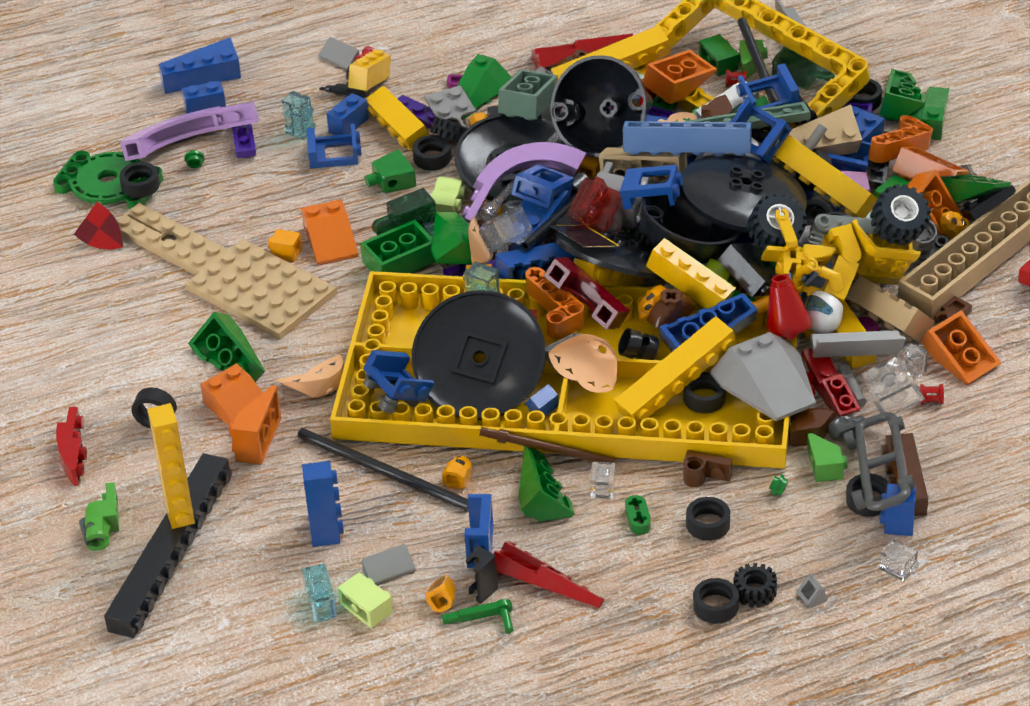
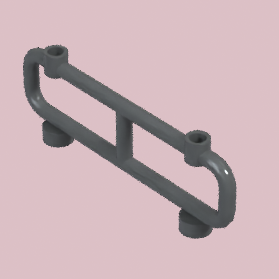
[843,412,916,511]

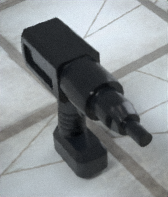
[319,69,369,98]

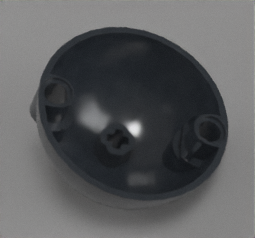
[550,55,653,157]
[639,180,742,264]

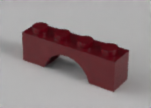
[544,257,630,330]

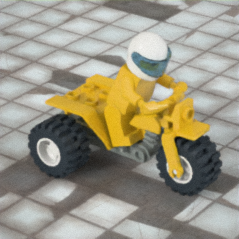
[747,184,931,334]

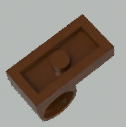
[683,450,732,487]

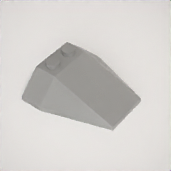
[711,332,816,421]

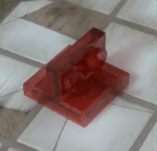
[566,176,622,231]

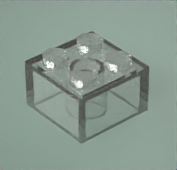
[479,205,532,254]
[862,353,925,414]

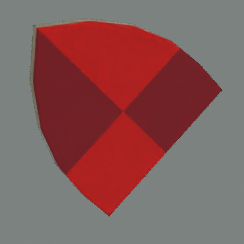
[73,201,124,250]

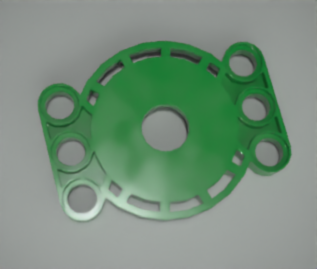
[53,150,163,209]

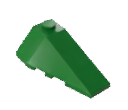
[941,175,1011,207]

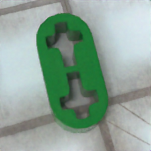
[625,495,651,535]

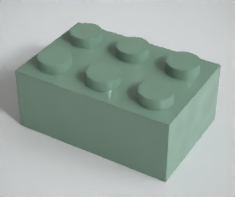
[498,69,558,120]

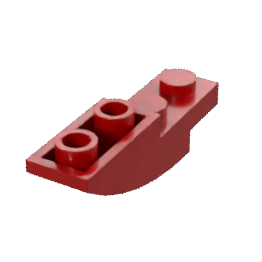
[801,348,860,417]
[56,407,87,486]

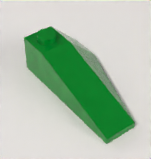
[452,54,512,121]
[879,69,926,121]
[907,86,949,140]
[431,212,476,264]
[188,312,265,383]
[518,446,575,522]

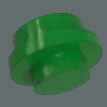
[184,150,205,168]
[769,474,789,497]

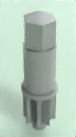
[837,364,867,407]

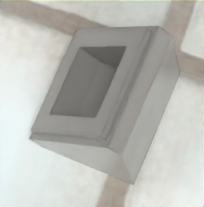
[796,573,827,608]

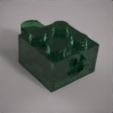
[772,46,835,90]
[371,188,436,236]

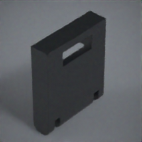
[960,185,1016,220]

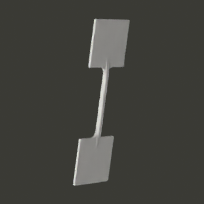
[424,85,476,127]

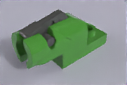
[79,482,120,551]

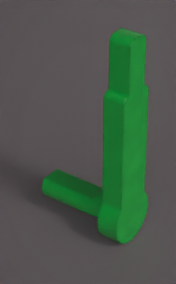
[442,599,514,634]

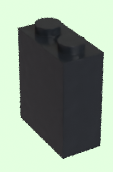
[718,242,779,297]

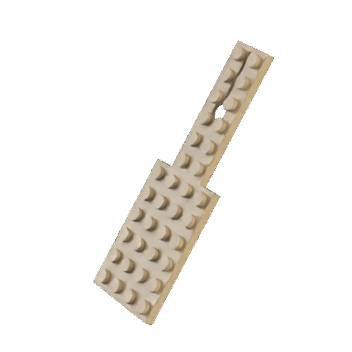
[117,203,337,340]

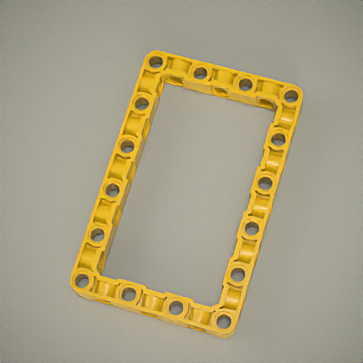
[634,0,870,131]

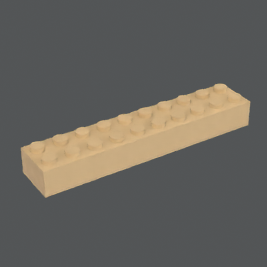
[898,179,1030,320]

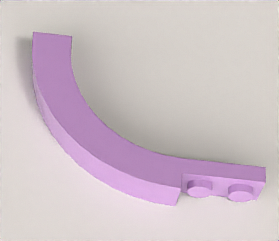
[120,101,259,161]
[461,142,586,224]

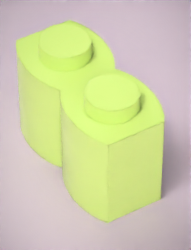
[429,176,467,214]

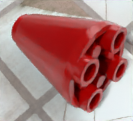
[767,274,812,340]

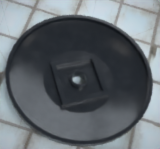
[455,114,577,204]
[680,154,807,233]
[555,230,664,280]
[412,290,546,420]

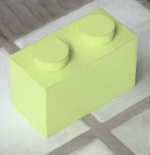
[338,572,393,629]

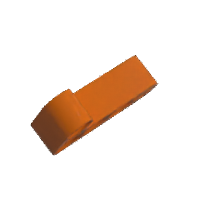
[868,116,933,163]
[525,267,585,340]

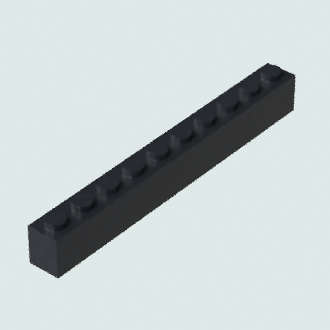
[104,453,232,638]

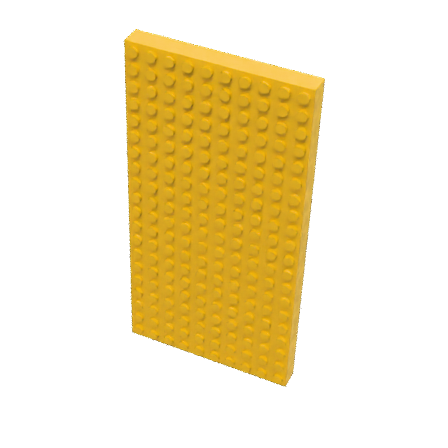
[330,271,801,469]

